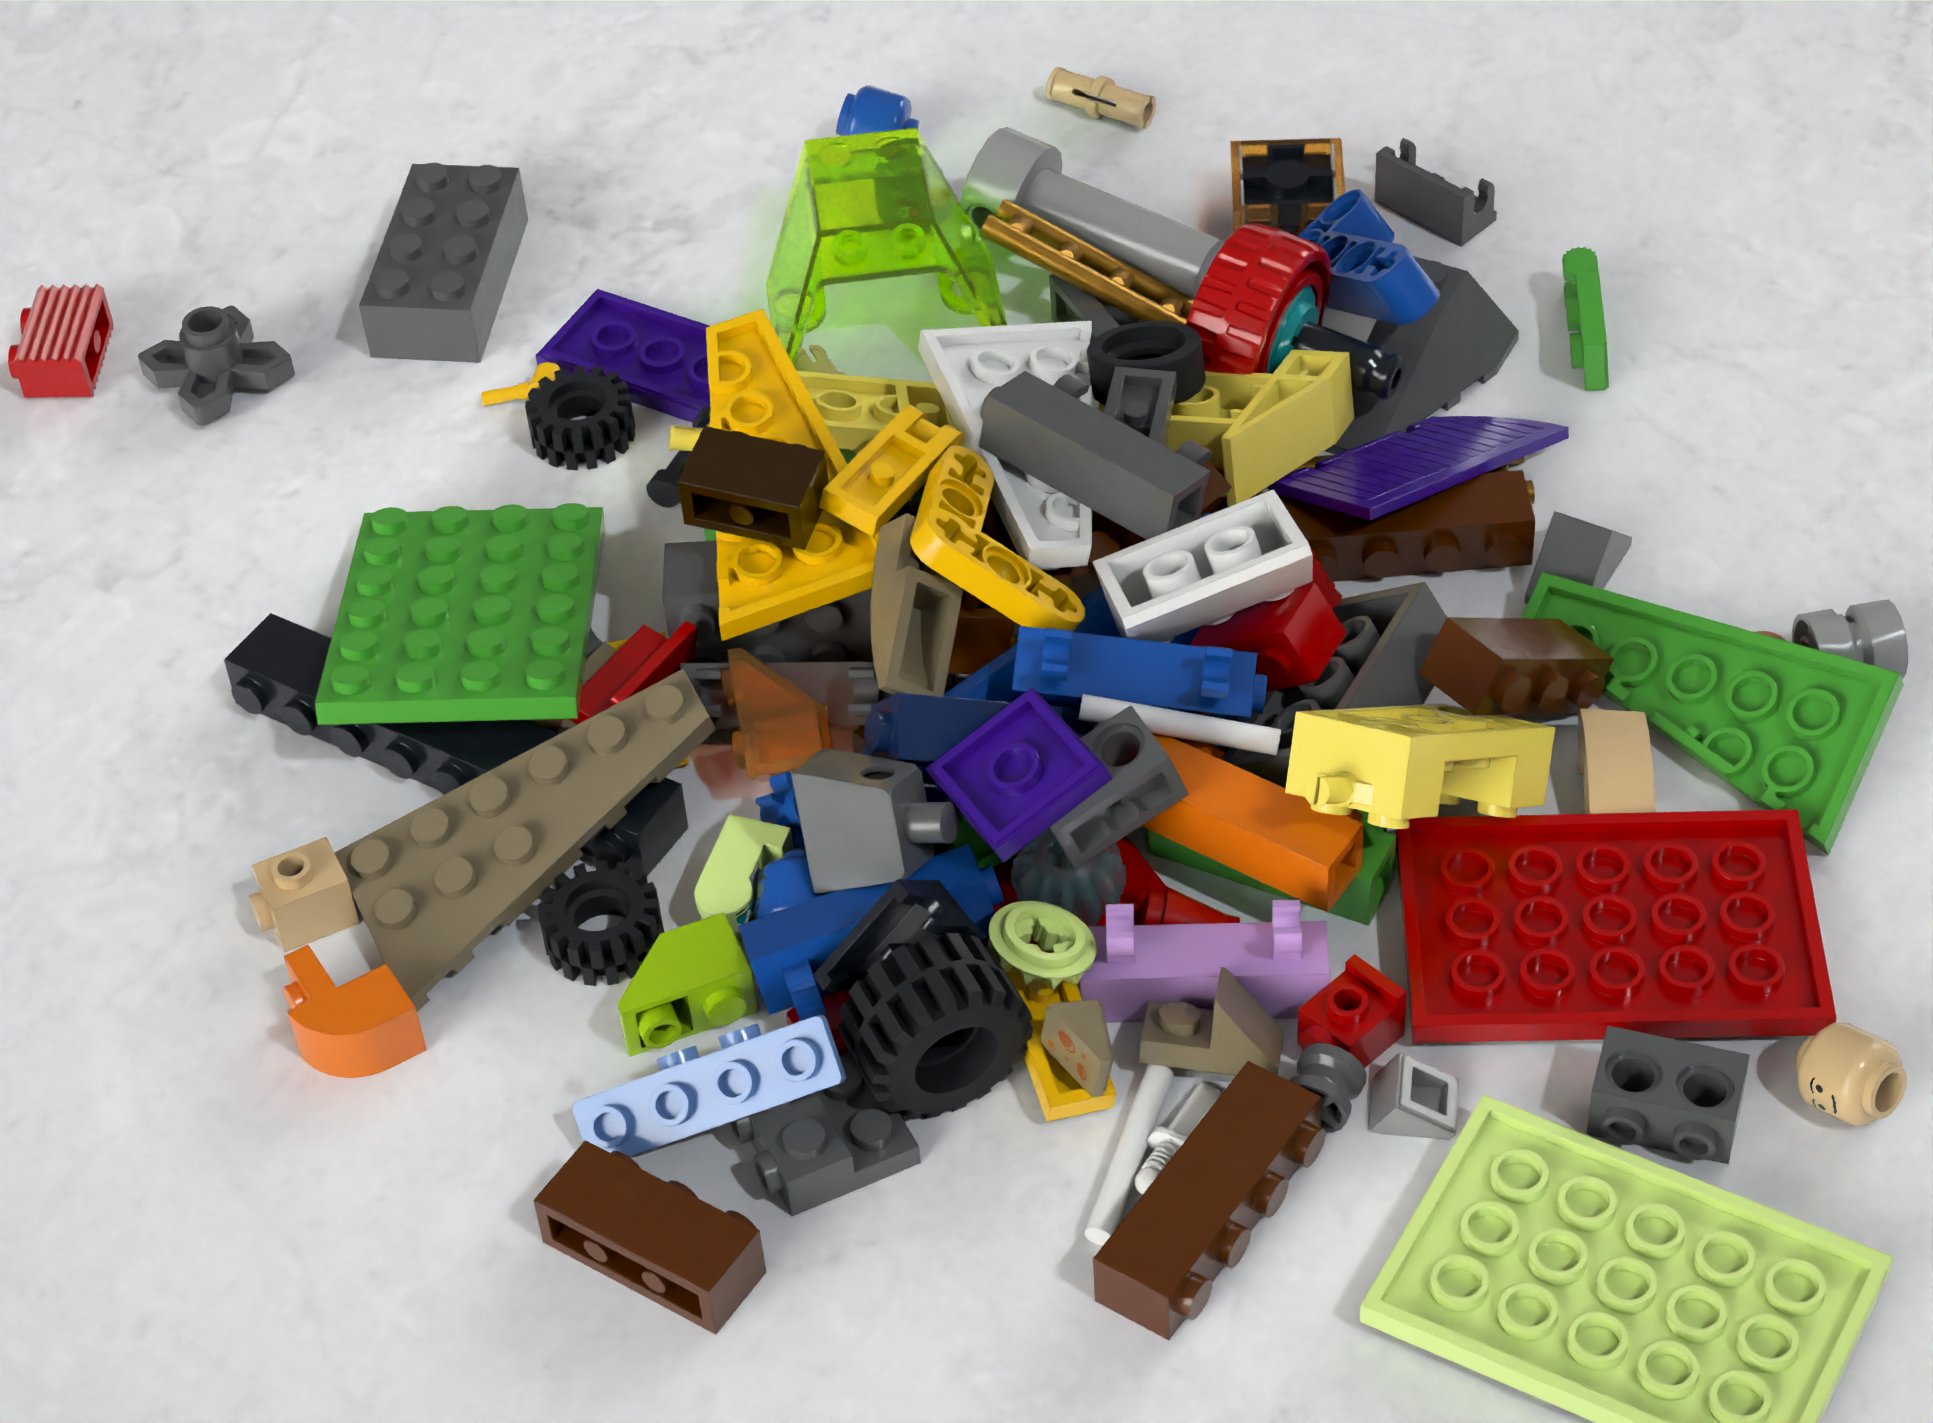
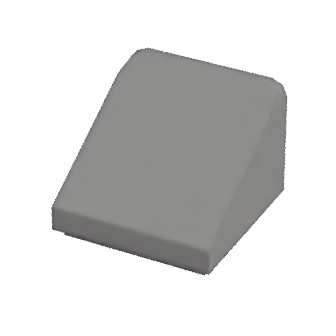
[1368,1052,1459,1140]

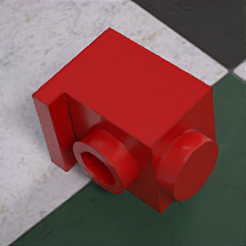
[1297,954,1407,1069]

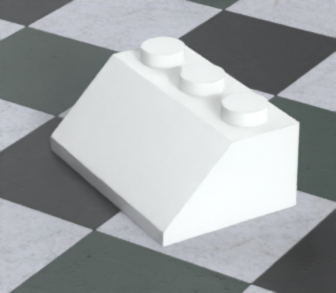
[1093,489,1313,643]

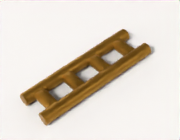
[979,199,1194,325]

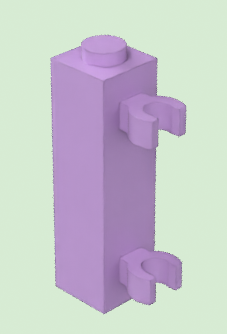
[1077,900,1330,1023]

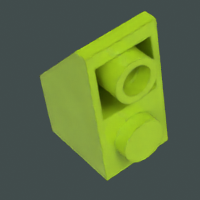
[617,912,758,1057]

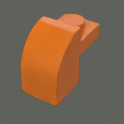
[282,944,427,1078]

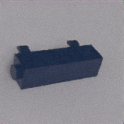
[864,693,1098,802]

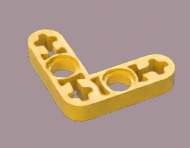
[910,445,1085,632]

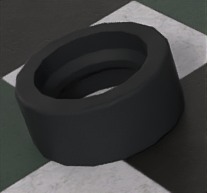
[1087,321,1206,405]

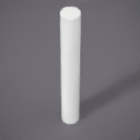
[1078,694,1281,755]
[1085,1064,1173,1246]

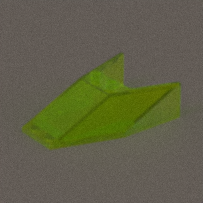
[766,128,1007,369]

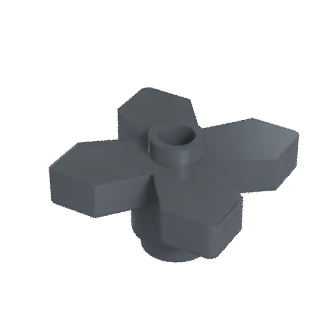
[138,305,295,426]

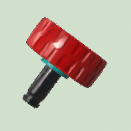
[1186,223,1405,400]

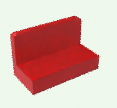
[569,621,698,724]

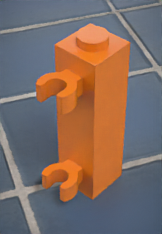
[1142,733,1364,913]

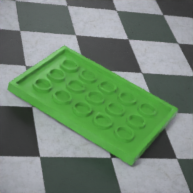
[315,503,605,725]

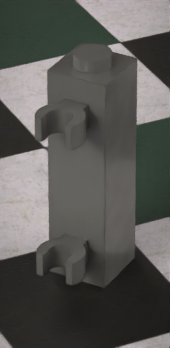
[979,371,1212,540]
[680,662,893,731]

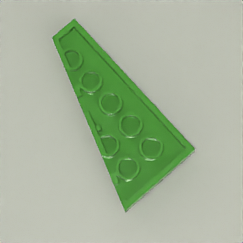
[1521,572,1904,856]

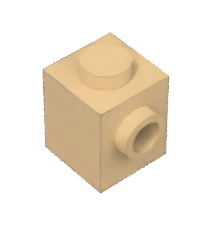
[248,837,359,952]

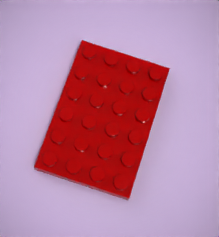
[1395,809,1837,1043]

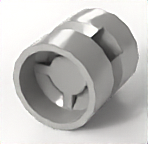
[1792,600,1908,679]

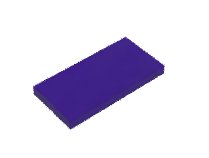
[535,289,790,423]

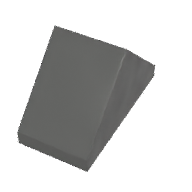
[1524,511,1632,604]

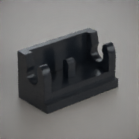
[812,879,979,995]

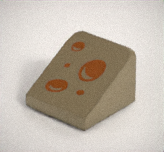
[1040,999,1114,1097]

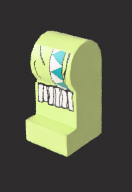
[694,814,794,945]

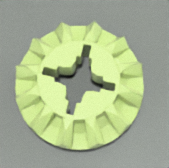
[987,901,1097,990]

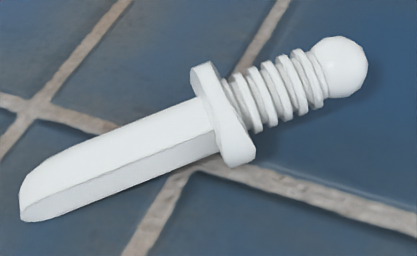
[1134,1081,1221,1195]

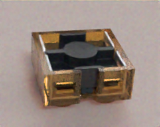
[1230,138,1345,236]

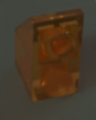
[722,648,834,782]

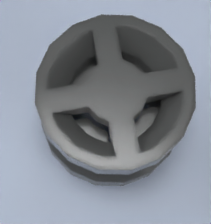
[1289,1043,1367,1133]

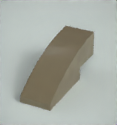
[871,513,963,696]

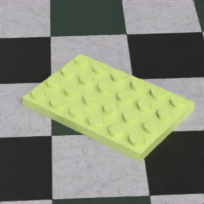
[1360,1094,1893,1423]

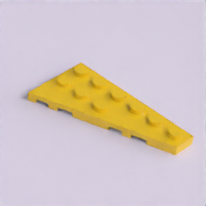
[706,308,879,641]

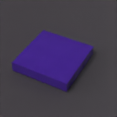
[925,687,1112,863]

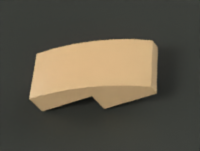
[1578,708,1656,814]

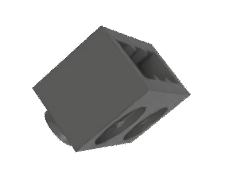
[1048,705,1189,869]
[1587,1026,1750,1164]

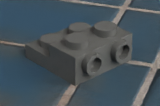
[729,1052,921,1216]

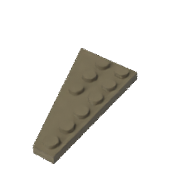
[334,669,716,1012]

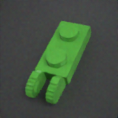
[1562,246,1609,391]

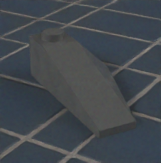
[1325,256,1519,455]

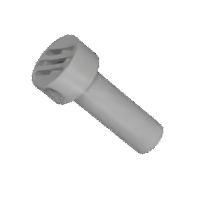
[959,127,1224,299]

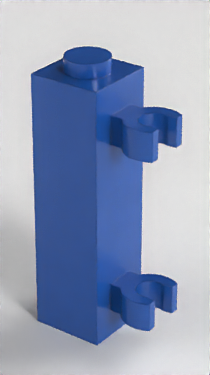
[1011,626,1267,723]
[738,844,1005,1021]

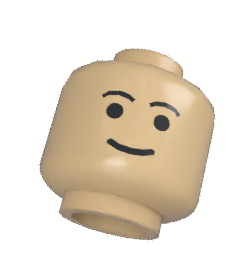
[1795,1022,1907,1126]

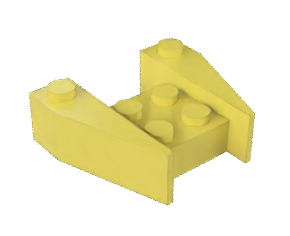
[1098,350,1354,506]

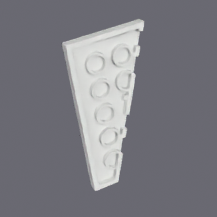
[918,321,1092,570]

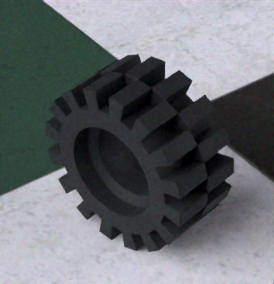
[525,366,635,471]
[538,860,664,986]

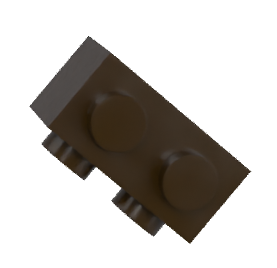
[677,426,829,550]

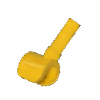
[481,362,560,406]

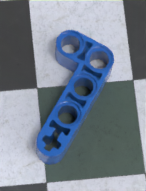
[1298,189,1440,325]

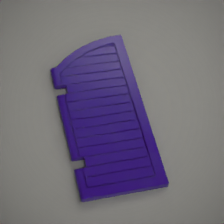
[1267,416,1569,520]

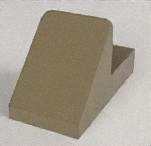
[1138,967,1284,1076]

